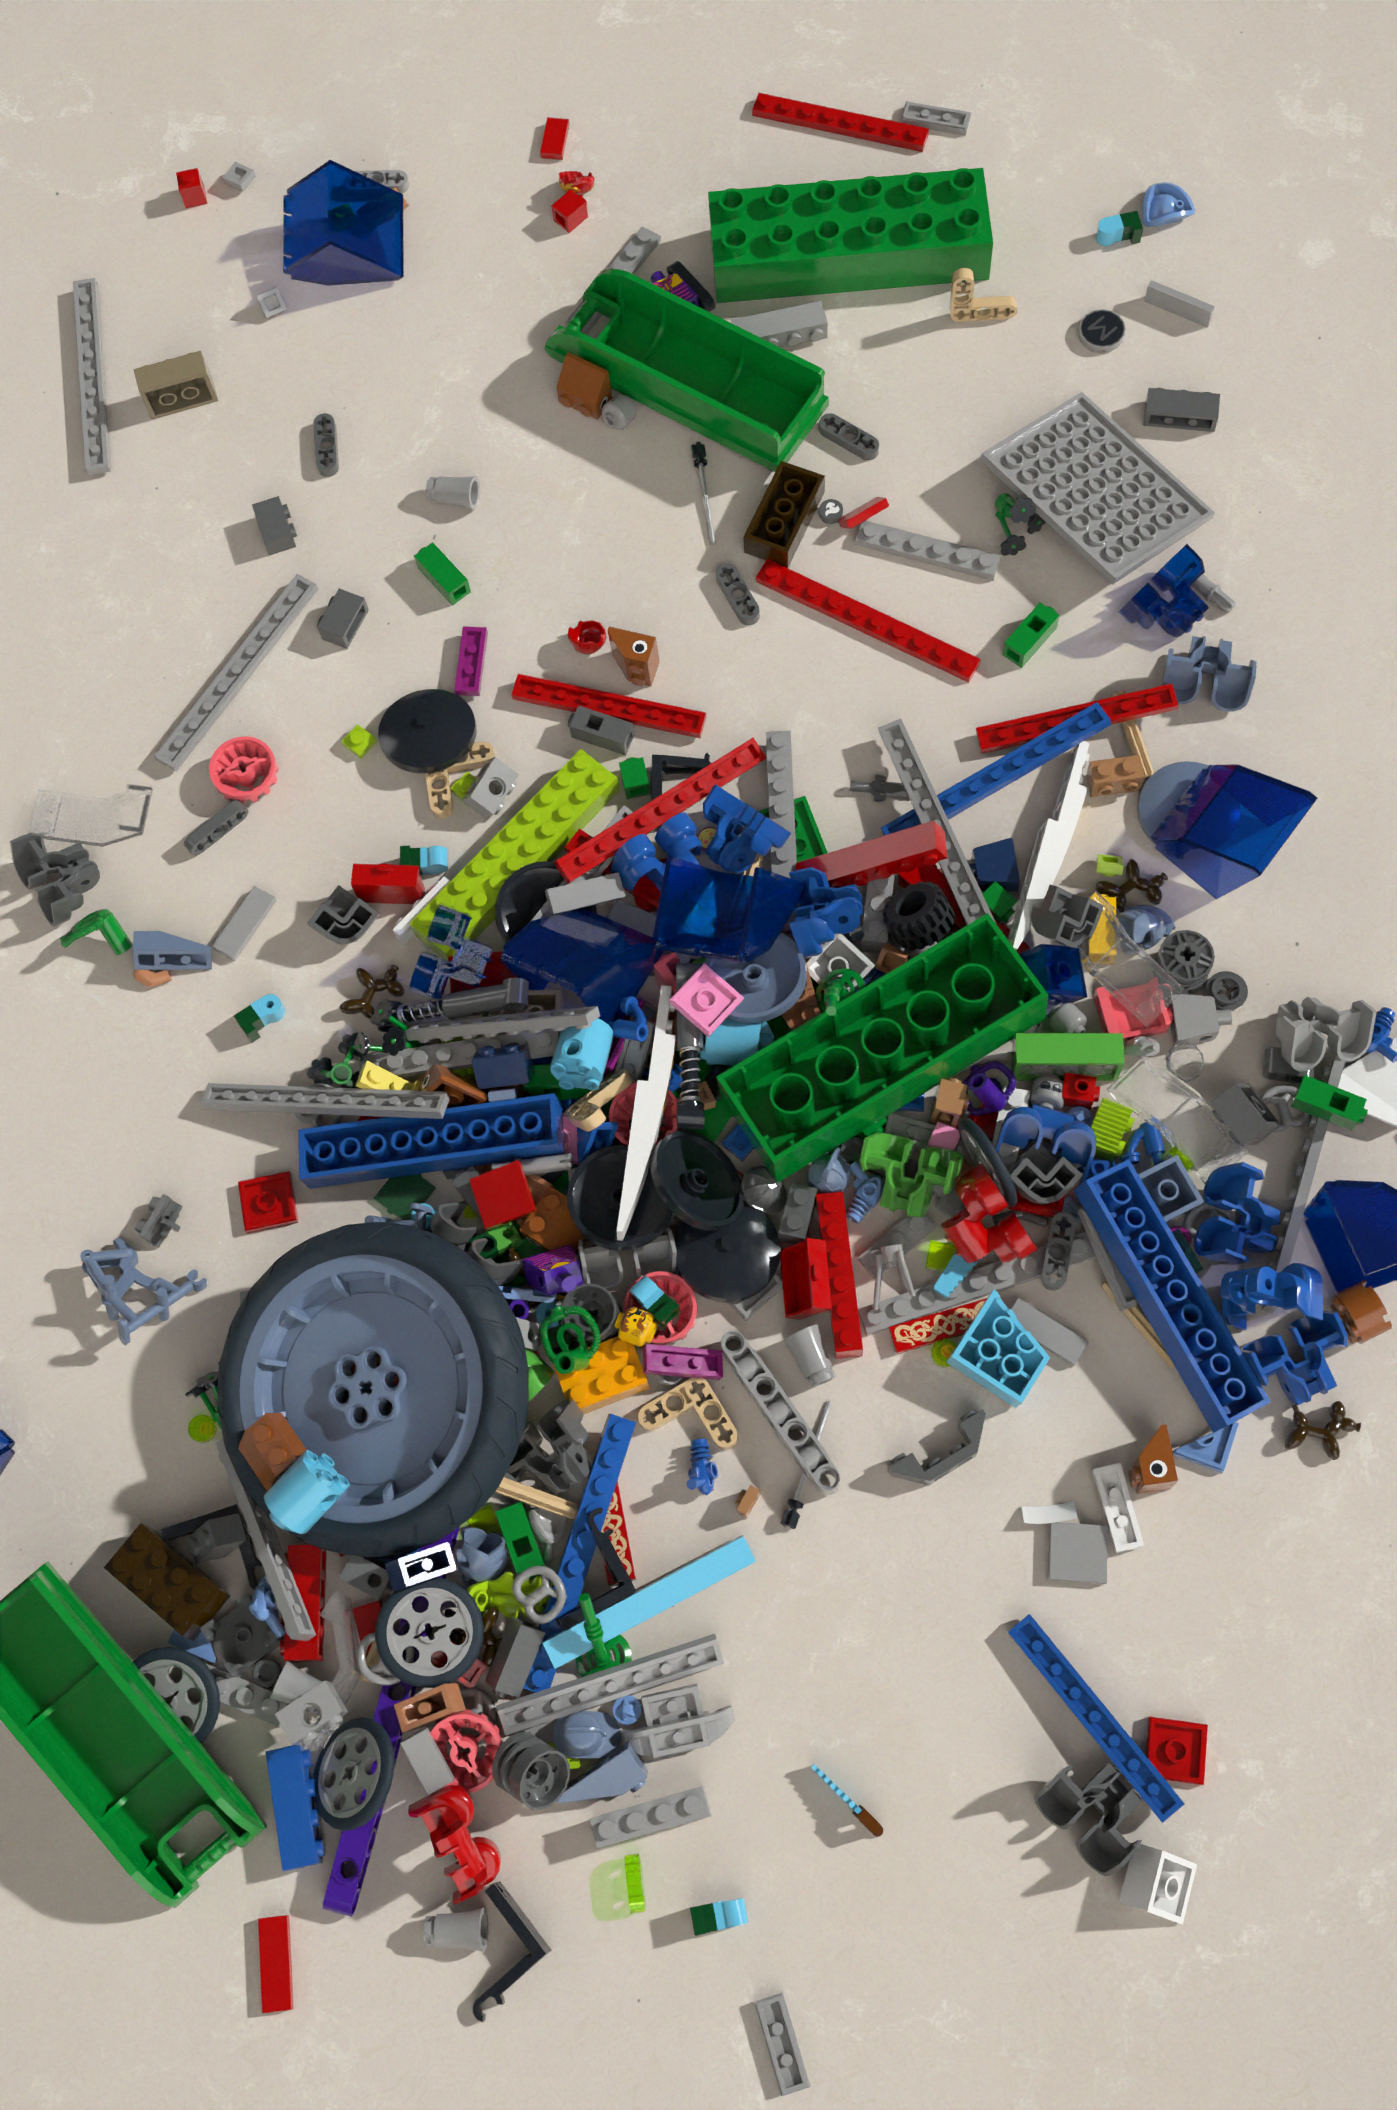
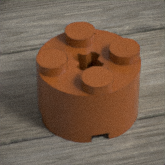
[1330,1280,1392,1344]

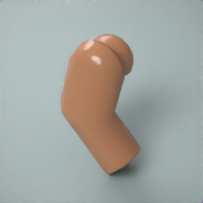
[133,970,172,988]

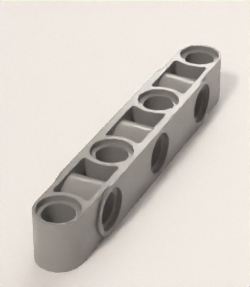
[721,1331,840,1495]

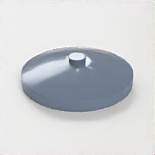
[1137,761,1241,857]
[705,929,807,1023]

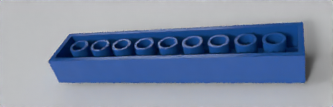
[298,1093,565,1189]
[1073,1159,1271,1433]

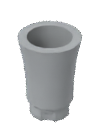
[426,476,480,510]
[784,1324,836,1388]
[270,1661,336,1714]
[423,1907,488,1952]

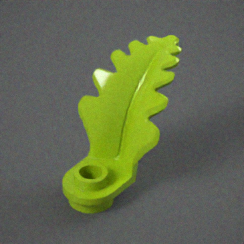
[465,1572,553,1620]

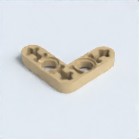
[950,268,1017,322]
[425,742,495,819]
[565,1069,633,1131]
[638,1378,738,1450]

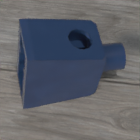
[968,838,1020,892]

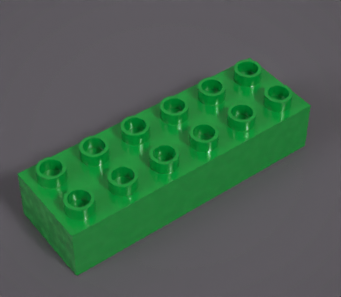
[708,168,993,303]
[716,913,1049,1183]

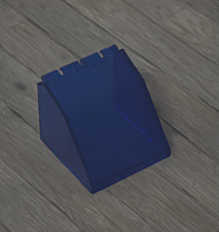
[283,160,404,286]
[1151,764,1318,899]
[653,856,806,963]
[500,908,667,1024]
[1303,1180,1397,1293]

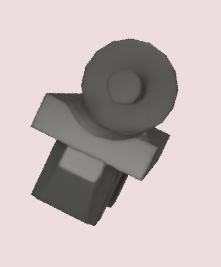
[135,1194,183,1248]

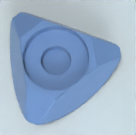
[1143,182,1195,227]

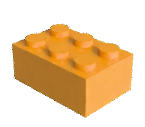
[553,1336,650,1414]

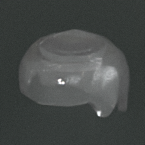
[1164,1042,1204,1082]

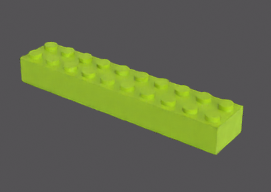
[409,749,620,964]

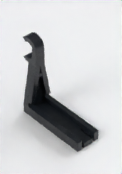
[651,753,711,830]
[161,1504,263,1590]
[555,1508,636,1630]
[473,1881,552,2022]

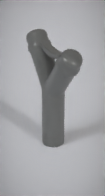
[992,1210,1048,1227]

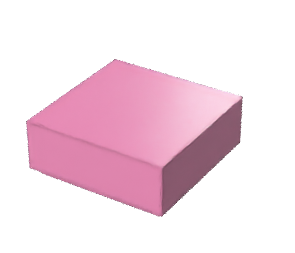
[927,1122,960,1151]

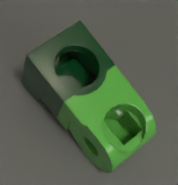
[469,1222,523,1260]

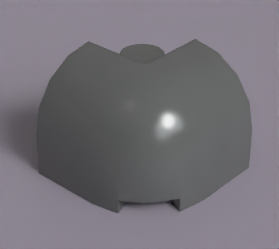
[307,885,379,945]
[1031,885,1104,948]
[1007,1142,1082,1205]

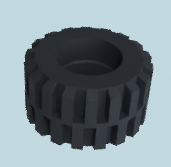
[883,881,955,950]

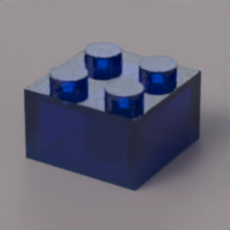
[1020,944,1088,1005]

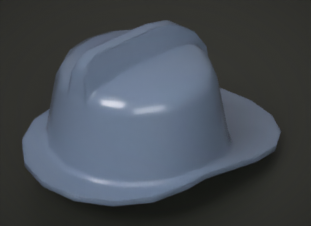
[552,1711,621,1759]

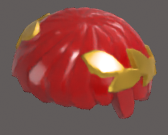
[559,171,595,195]

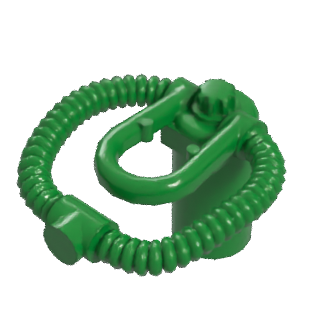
[60,909,133,955]
[539,1305,601,1374]

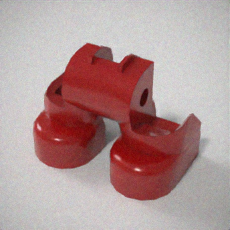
[941,1163,1038,1263]
[408,1785,501,1905]

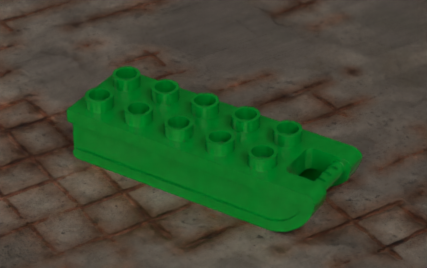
[544,269,829,472]
[0,1561,267,1908]

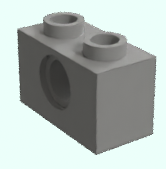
[461,757,519,818]
[275,1681,348,1747]

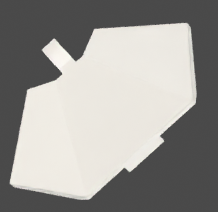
[1338,1037,1397,1127]

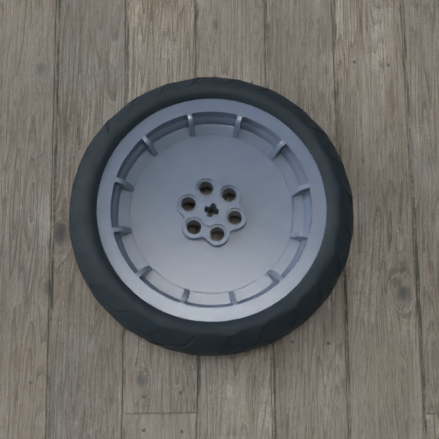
[217,1222,529,1557]

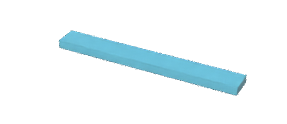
[542,1535,756,1669]

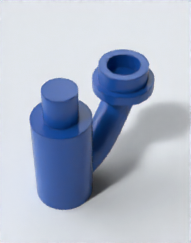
[608,996,648,1042]
[1120,1121,1165,1166]

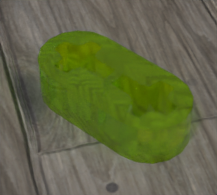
[624,1853,646,1914]

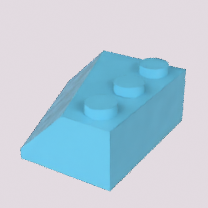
[946,1289,1050,1408]

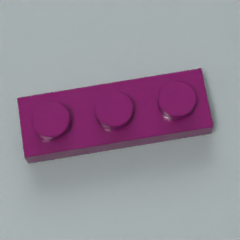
[454,626,488,696]
[642,1344,723,1380]

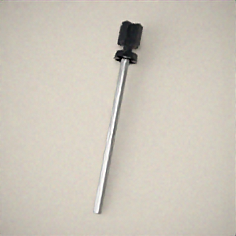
[691,442,715,545]
[780,1401,832,1529]

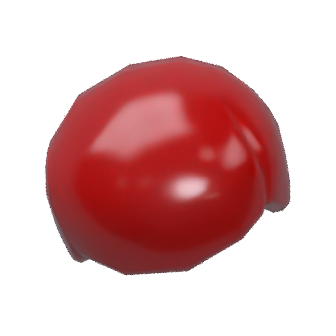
[568,620,607,655]

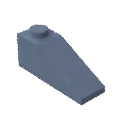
[133,931,212,970]
[557,1742,648,1803]

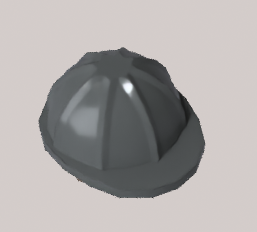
[741,1166,787,1215]

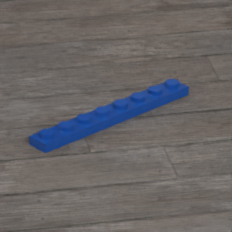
[1008,1614,1185,1823]

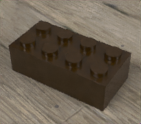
[743,461,825,568]
[104,1523,230,1641]

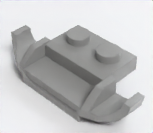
[620,1683,734,1758]

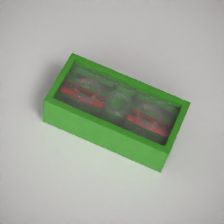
[1011,1033,1124,1081]

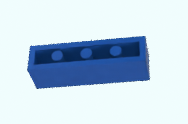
[265,1744,326,1871]

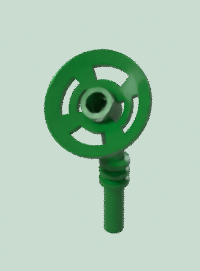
[816,968,866,1016]
[575,1593,632,1677]

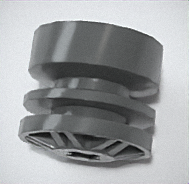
[1153,930,1215,995]
[561,1283,623,1347]
[492,1732,570,1810]

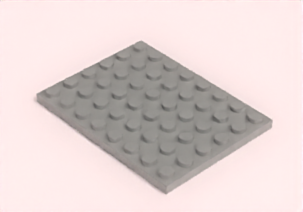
[980,392,1215,585]

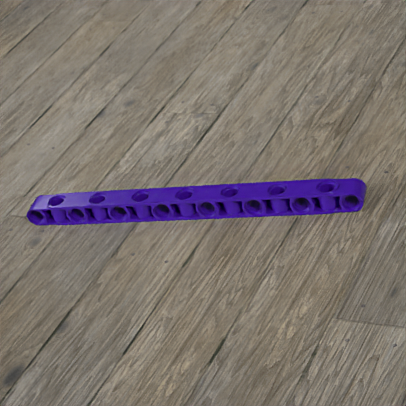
[323,1526,460,1917]

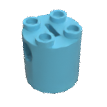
[550,1018,614,1090]
[700,1018,774,1067]
[264,1450,350,1534]

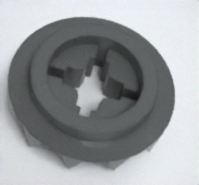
[1205,971,1248,1011]

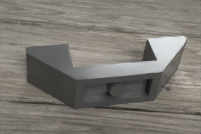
[888,1409,986,1485]

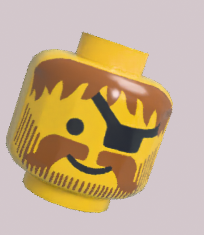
[615,1307,657,1347]

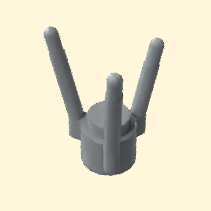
[873,1244,915,1311]

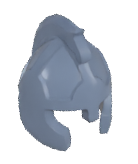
[1116,905,1176,954]
[807,1148,851,1194]
[457,1528,507,1587]

